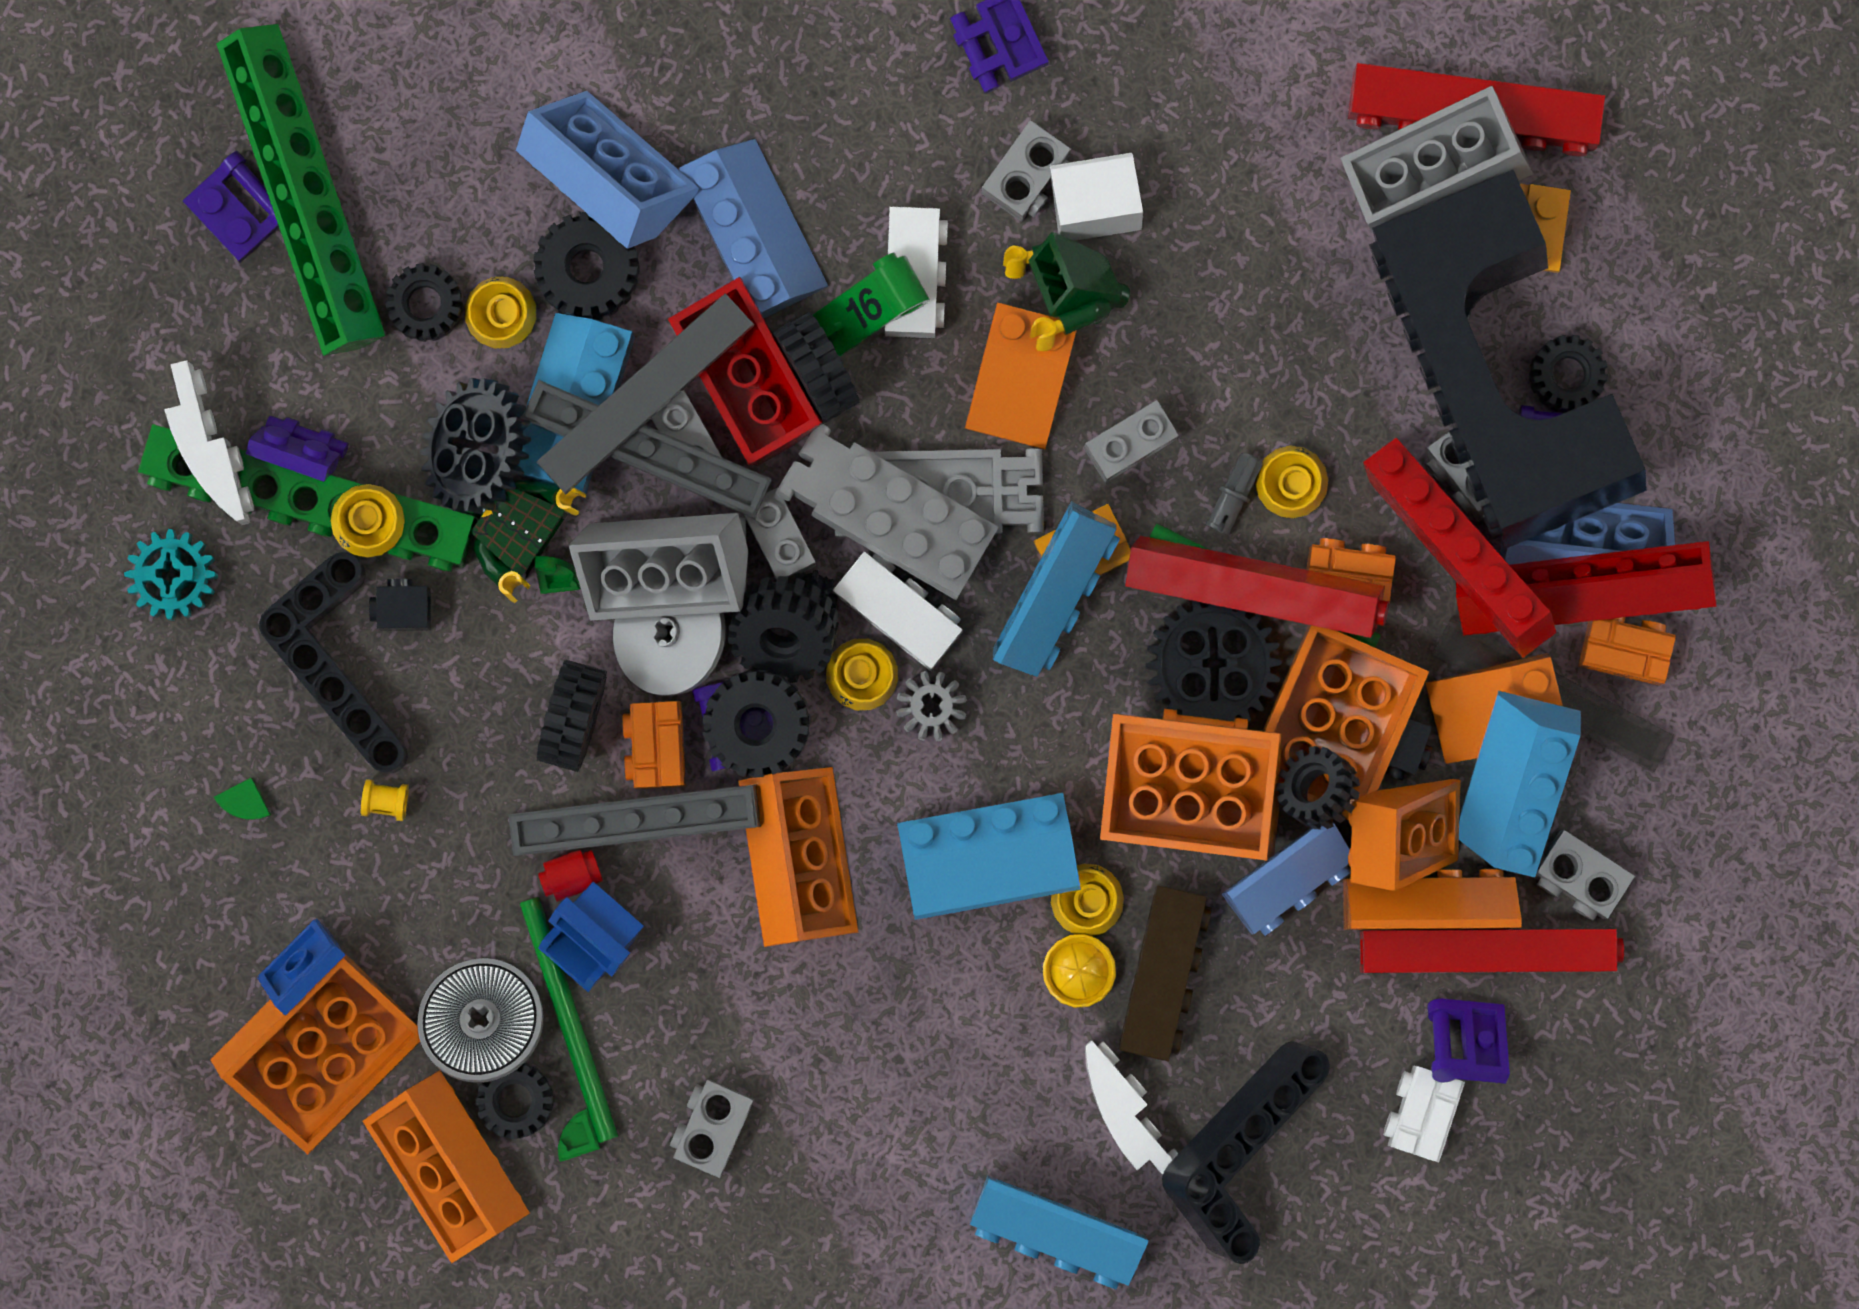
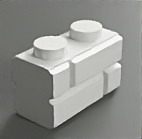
[1383,1065,1465,1163]

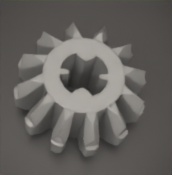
[896,671,967,742]

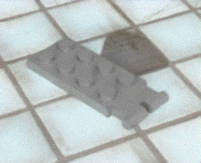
[776,424,999,600]
[835,449,1044,537]

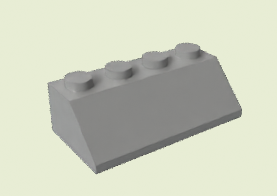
[1340,86,1533,232]
[568,513,748,621]

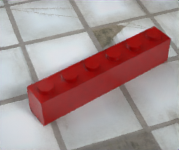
[1348,63,1605,156]
[1363,438,1557,658]
[1456,541,1717,636]

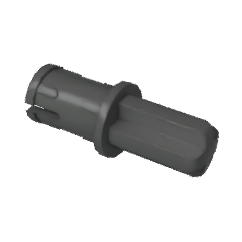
[1205,453,1262,536]

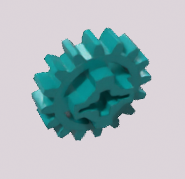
[124,529,218,621]

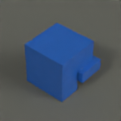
[538,882,644,992]

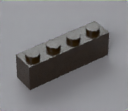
[1118,885,1212,1062]

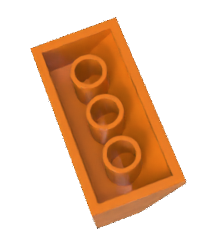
[738,767,858,947]
[1343,869,1522,930]
[362,1070,530,1264]

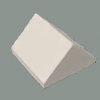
[1050,153,1143,241]

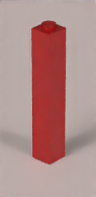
[1125,535,1389,638]
[1360,929,1624,973]

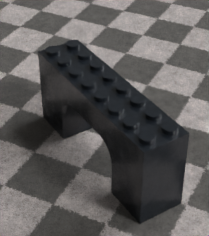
[1369,169,1647,549]

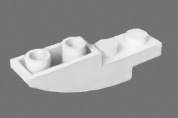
[164,360,254,525]
[1084,1040,1178,1175]

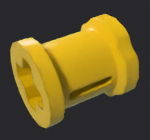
[361,779,409,821]

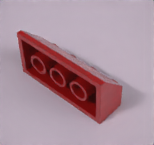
[668,277,822,466]

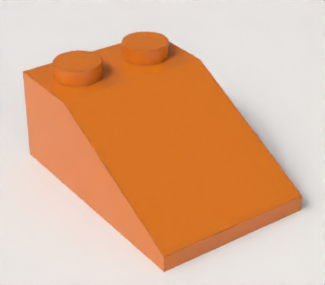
[965,302,1077,450]
[1425,653,1563,764]
[1348,779,1461,891]

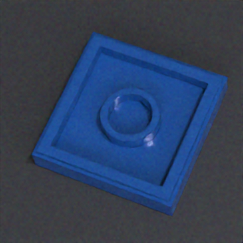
[257,918,346,1016]

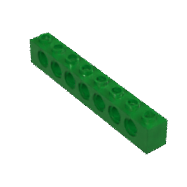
[216,24,385,356]
[138,424,478,572]

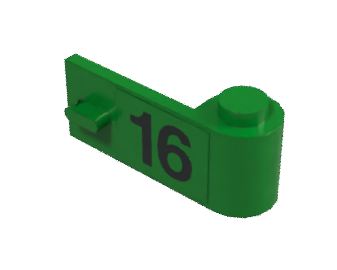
[812,252,930,357]

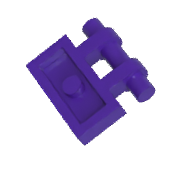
[950,0,1049,93]
[246,415,349,482]

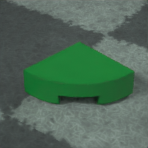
[535,556,581,594]
[214,778,271,820]
[558,1109,601,1162]

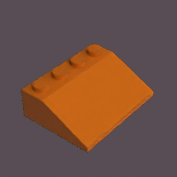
[1263,625,1429,821]
[1100,713,1281,861]
[210,955,420,1155]

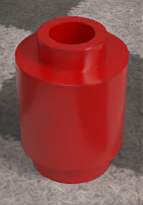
[538,849,603,902]

